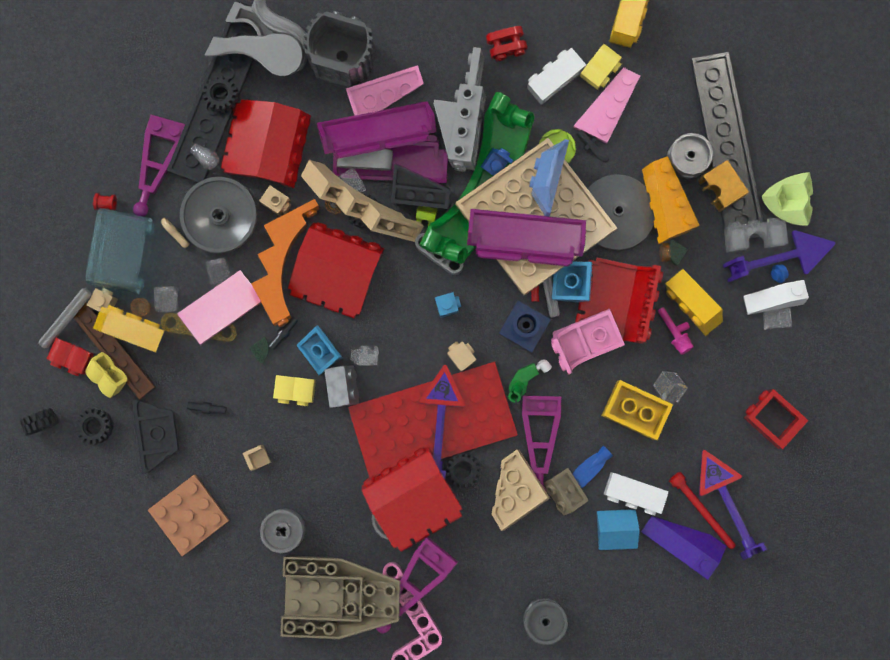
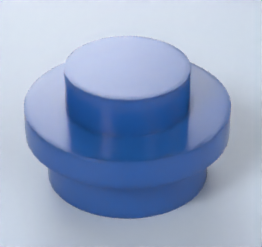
[771,264,789,283]

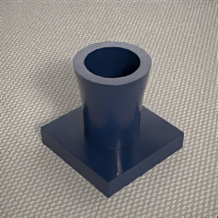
[499,301,551,353]

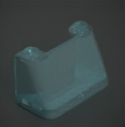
[86,208,154,294]

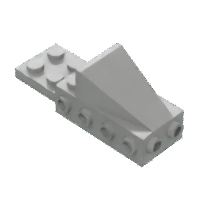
[434,47,486,172]

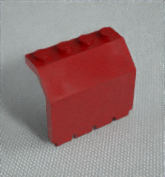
[221,99,311,188]
[288,223,385,319]
[575,258,663,344]
[362,447,462,552]

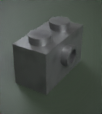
[324,366,359,408]

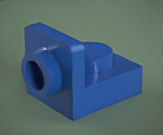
[481,148,513,176]

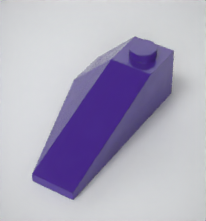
[640,516,726,580]

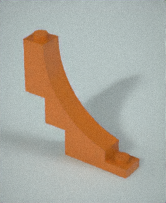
[251,199,319,327]

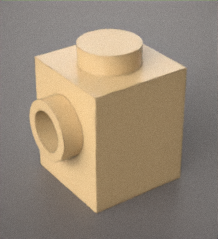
[259,186,291,217]
[87,288,118,312]
[447,341,476,372]

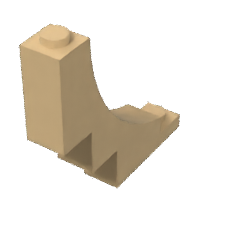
[301,160,424,242]

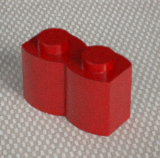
[46,338,94,376]

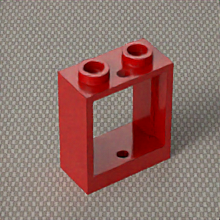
[744,389,809,449]

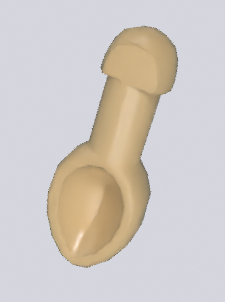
[161,218,189,248]

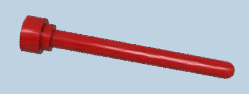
[669,471,736,549]

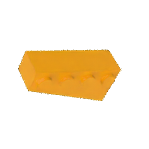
[642,156,700,244]

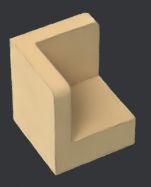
[243,445,271,471]

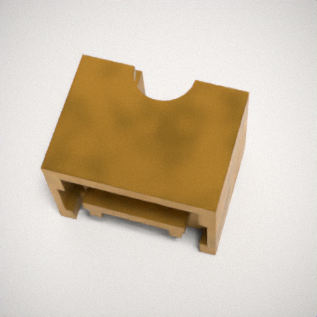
[698,160,749,212]

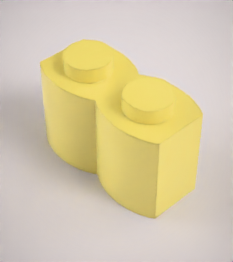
[580,44,622,90]
[85,352,127,398]
[273,375,316,406]

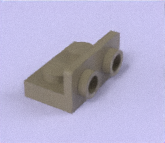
[543,468,589,516]

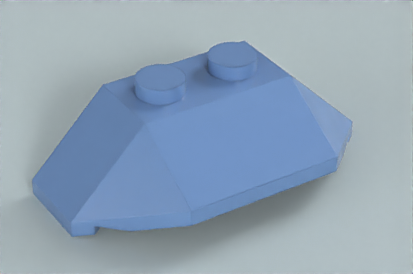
[529,139,569,216]

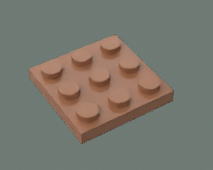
[148,474,230,556]

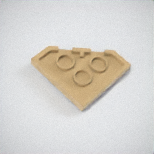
[492,449,550,531]

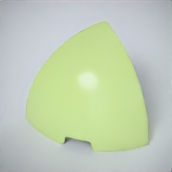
[762,172,813,225]

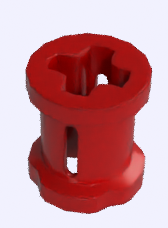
[93,193,117,212]

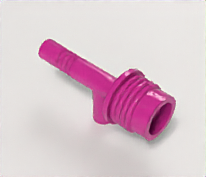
[658,307,694,355]

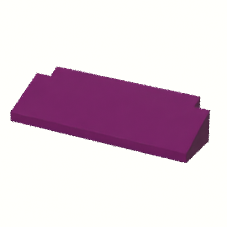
[317,101,436,159]
[333,134,448,183]
[467,209,586,266]

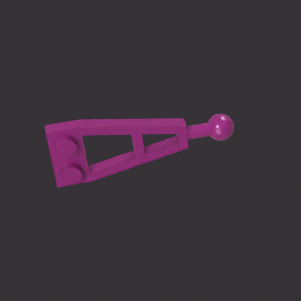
[133,115,185,217]
[522,396,561,492]
[376,537,458,633]

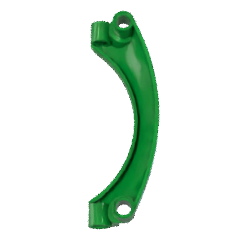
[419,92,534,264]

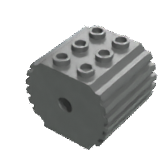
[304,11,375,88]

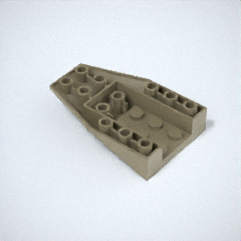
[281,555,400,639]

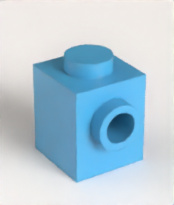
[435,292,461,318]

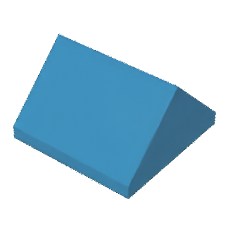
[552,262,592,303]
[297,325,343,375]
[597,509,639,550]

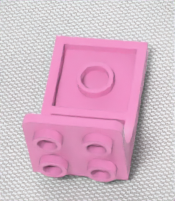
[551,309,625,375]

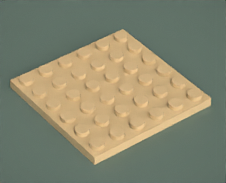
[456,138,617,295]

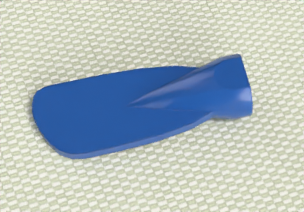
[573,445,613,488]

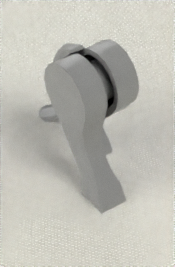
[205,0,307,76]

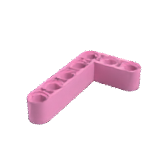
[383,562,442,660]

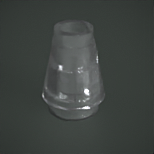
[190,143,219,170]

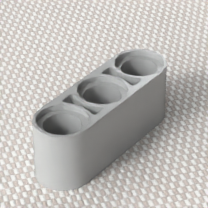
[337,149,393,171]
[415,233,463,275]

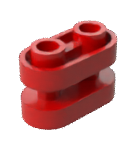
[486,26,528,61]

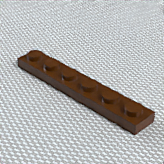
[73,302,156,400]

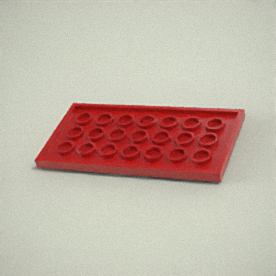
[348,362,518,478]

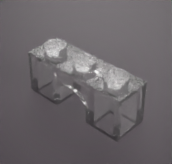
[724,218,788,252]

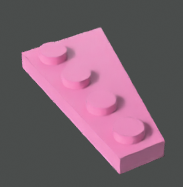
[346,65,424,115]
[573,68,640,144]

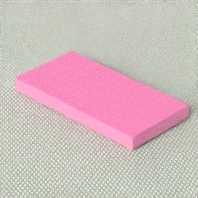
[177,270,261,345]

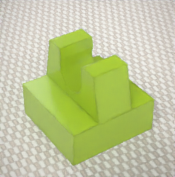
[416,206,438,226]

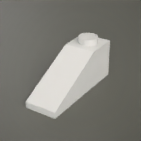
[743,280,809,315]

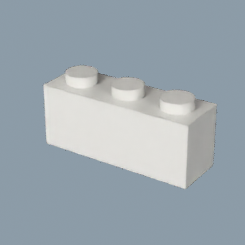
[527,48,586,105]
[604,472,668,516]

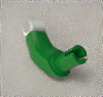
[508,359,552,403]

